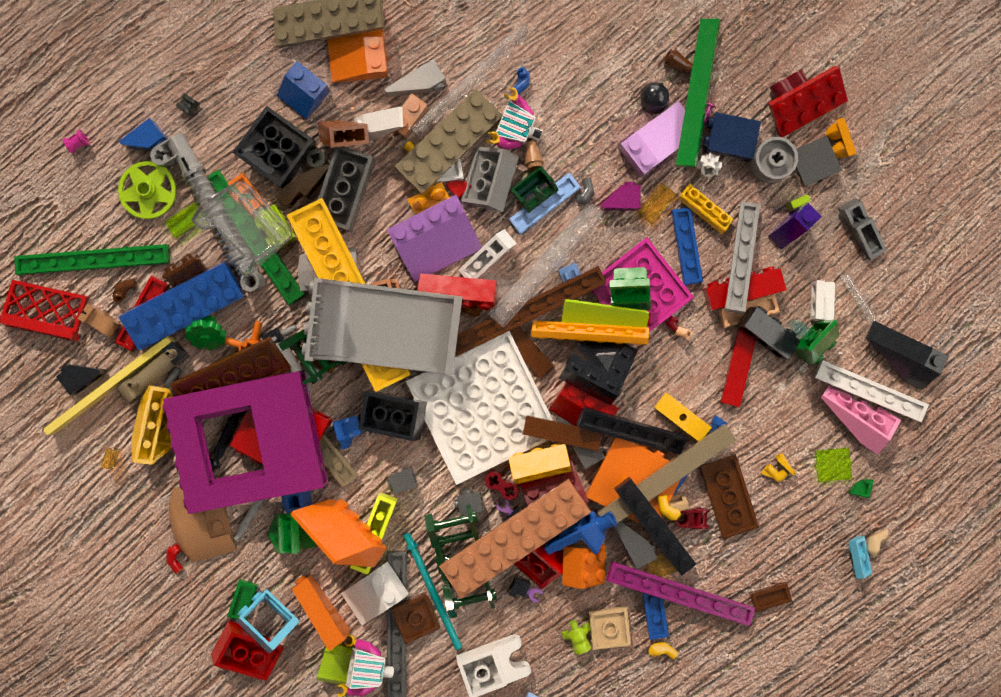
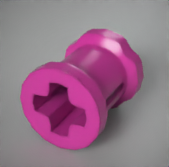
[62,129,90,154]

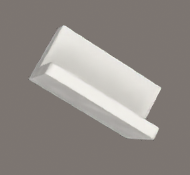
[810,280,835,320]

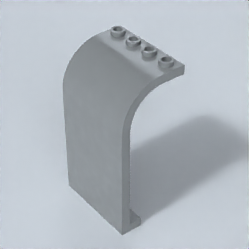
[302,278,462,375]

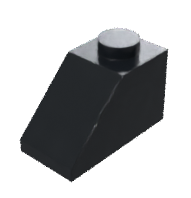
[56,364,108,395]

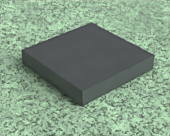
[796,135,842,187]

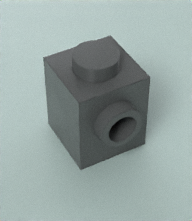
[454,489,483,515]

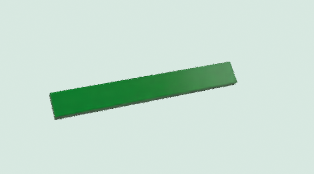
[676,18,721,168]
[207,170,306,306]
[14,244,170,276]

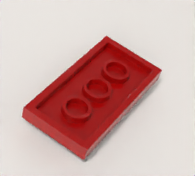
[768,66,848,138]

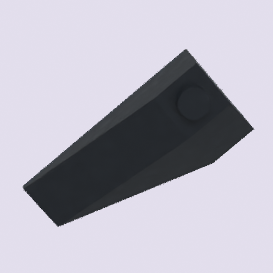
[865,321,949,390]

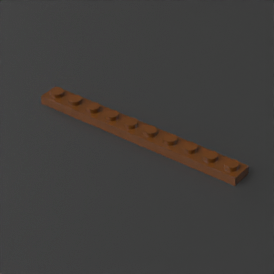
[455,266,607,357]

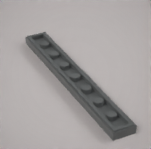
[387,551,407,697]

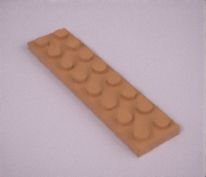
[439,479,591,599]

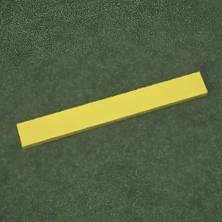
[44,336,176,435]

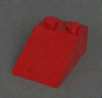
[211,621,284,681]

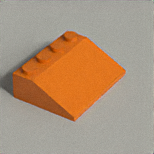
[327,29,389,83]
[290,499,387,567]

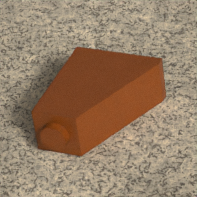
[318,120,369,148]

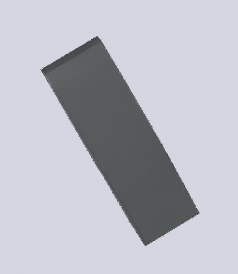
[837,198,887,260]

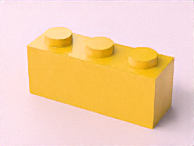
[509,443,572,484]

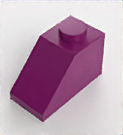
[600,182,641,211]

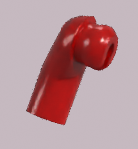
[166,544,183,574]

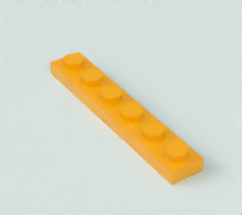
[531,320,649,345]

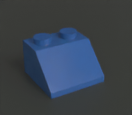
[277,61,331,120]

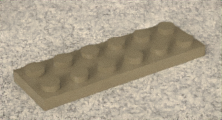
[273,0,385,48]
[395,89,503,195]

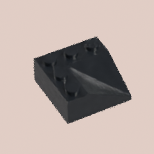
[232,105,318,189]
[559,340,638,405]

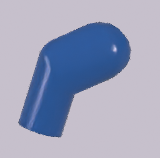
[513,67,530,95]

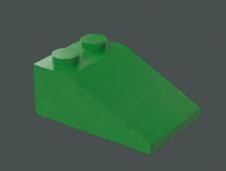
[794,319,839,365]

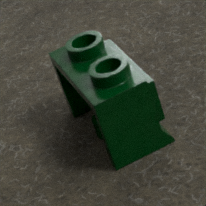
[510,166,559,213]

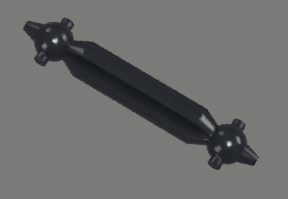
[210,412,244,471]

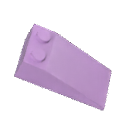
[618,101,685,178]

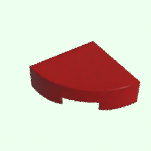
[445,180,472,199]

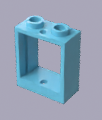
[236,589,300,653]

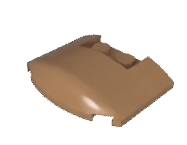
[169,477,237,562]

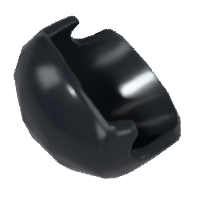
[640,82,669,114]

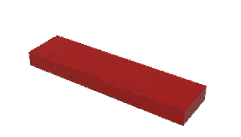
[114,275,169,352]
[720,328,756,407]

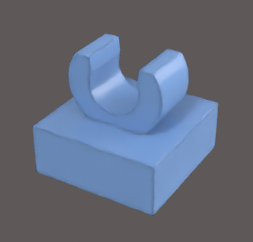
[558,262,581,283]

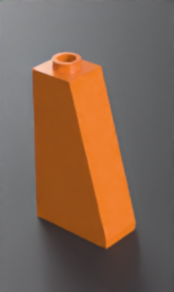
[292,574,351,651]

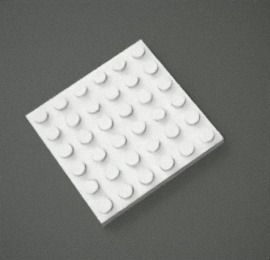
[406,331,553,485]

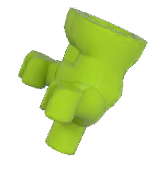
[561,620,591,654]

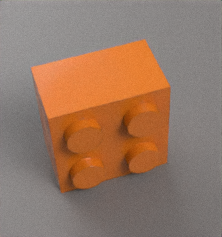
[562,542,606,589]

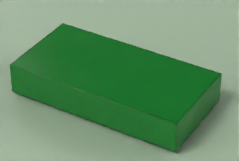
[227,579,258,620]

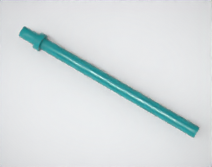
[403,532,462,650]

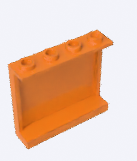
[585,437,681,525]

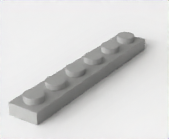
[725,202,760,314]

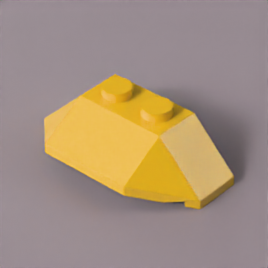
[131,385,174,465]

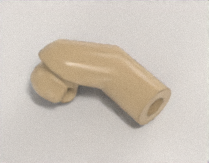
[867,530,890,557]

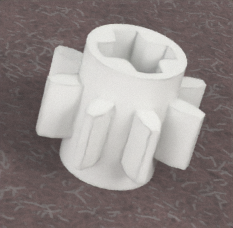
[697,153,722,178]

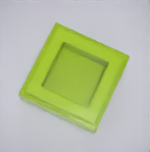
[786,194,811,211]

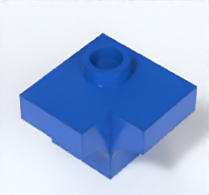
[333,415,364,450]
[281,490,312,513]

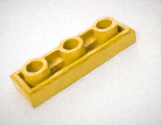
[677,183,734,234]
[654,392,712,442]

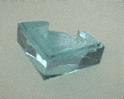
[789,320,811,338]

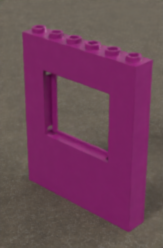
[163,370,328,514]

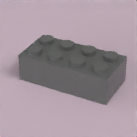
[318,146,376,233]

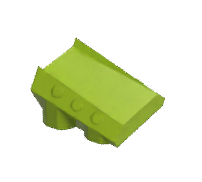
[316,643,355,685]

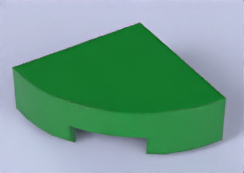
[849,479,874,498]

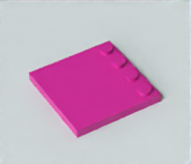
[591,237,694,345]

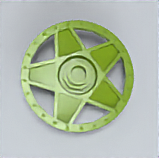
[118,161,177,219]

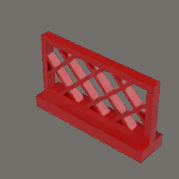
[0,280,89,342]

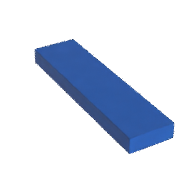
[671,207,703,285]

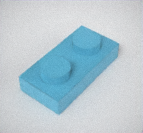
[849,536,872,579]

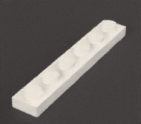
[813,360,929,422]

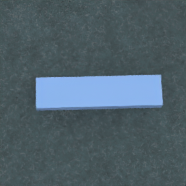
[509,173,581,235]

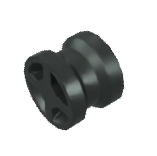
[175,93,200,117]
[306,149,328,168]

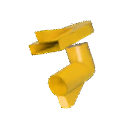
[761,453,797,482]

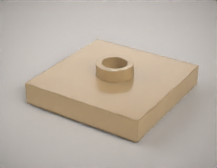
[588,606,631,650]

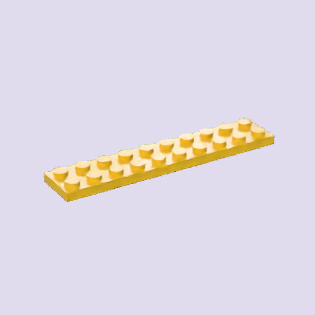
[287,198,411,392]

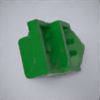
[610,267,651,311]
[267,513,317,554]

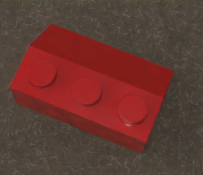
[548,382,619,426]
[514,543,563,589]

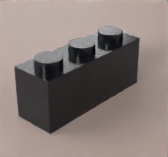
[737,306,801,360]

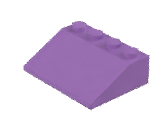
[387,195,482,283]

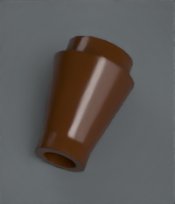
[663,49,693,74]

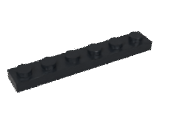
[576,407,688,455]
[614,477,697,576]

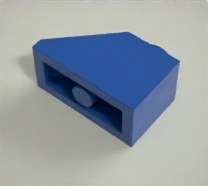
[119,118,168,151]

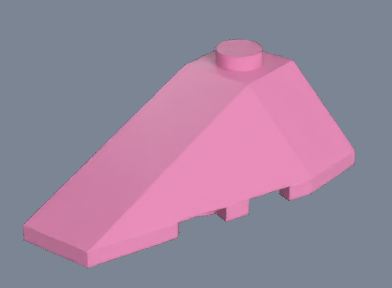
[821,386,901,455]

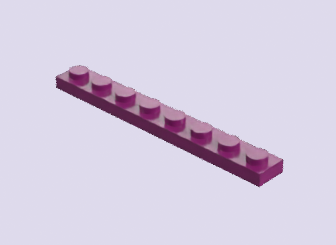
[606,561,755,626]

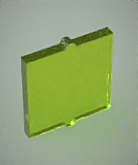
[815,447,853,482]

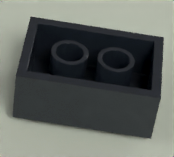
[358,391,427,441]

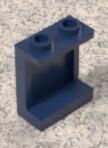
[703,112,761,163]

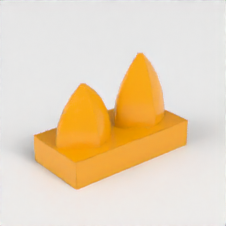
[825,117,857,158]
[407,182,449,215]

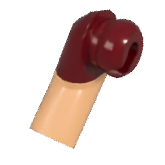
[666,316,692,339]

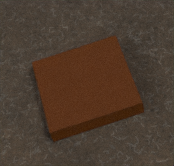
[390,592,440,644]

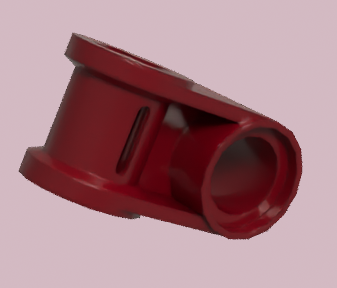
[673,507,709,529]

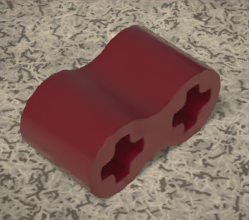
[770,69,808,99]
[485,470,518,500]

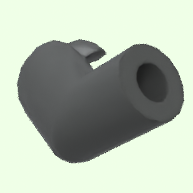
[576,177,594,205]
[165,366,183,396]

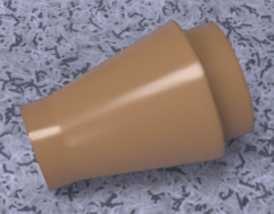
[525,141,544,171]

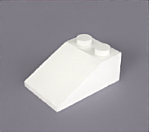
[341,562,409,625]

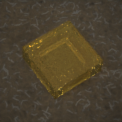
[101,447,120,469]

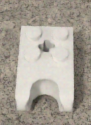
[456,634,531,697]

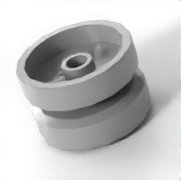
[750,137,798,184]

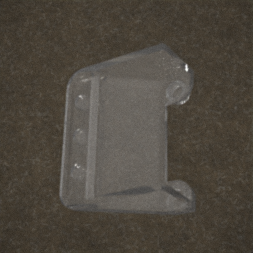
[191,181,292,278]

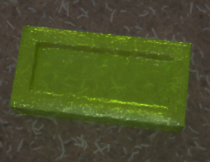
[165,201,207,238]

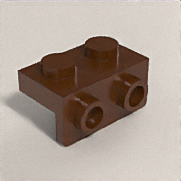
[162,253,208,288]

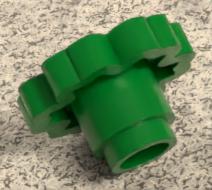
[185,315,226,350]

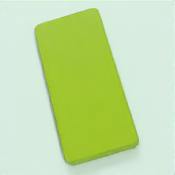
[561,299,649,327]

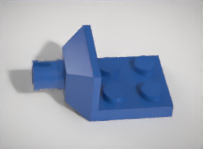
[545,511,617,554]

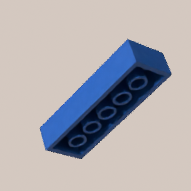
[118,260,246,351]

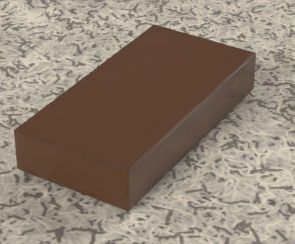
[749,582,792,612]

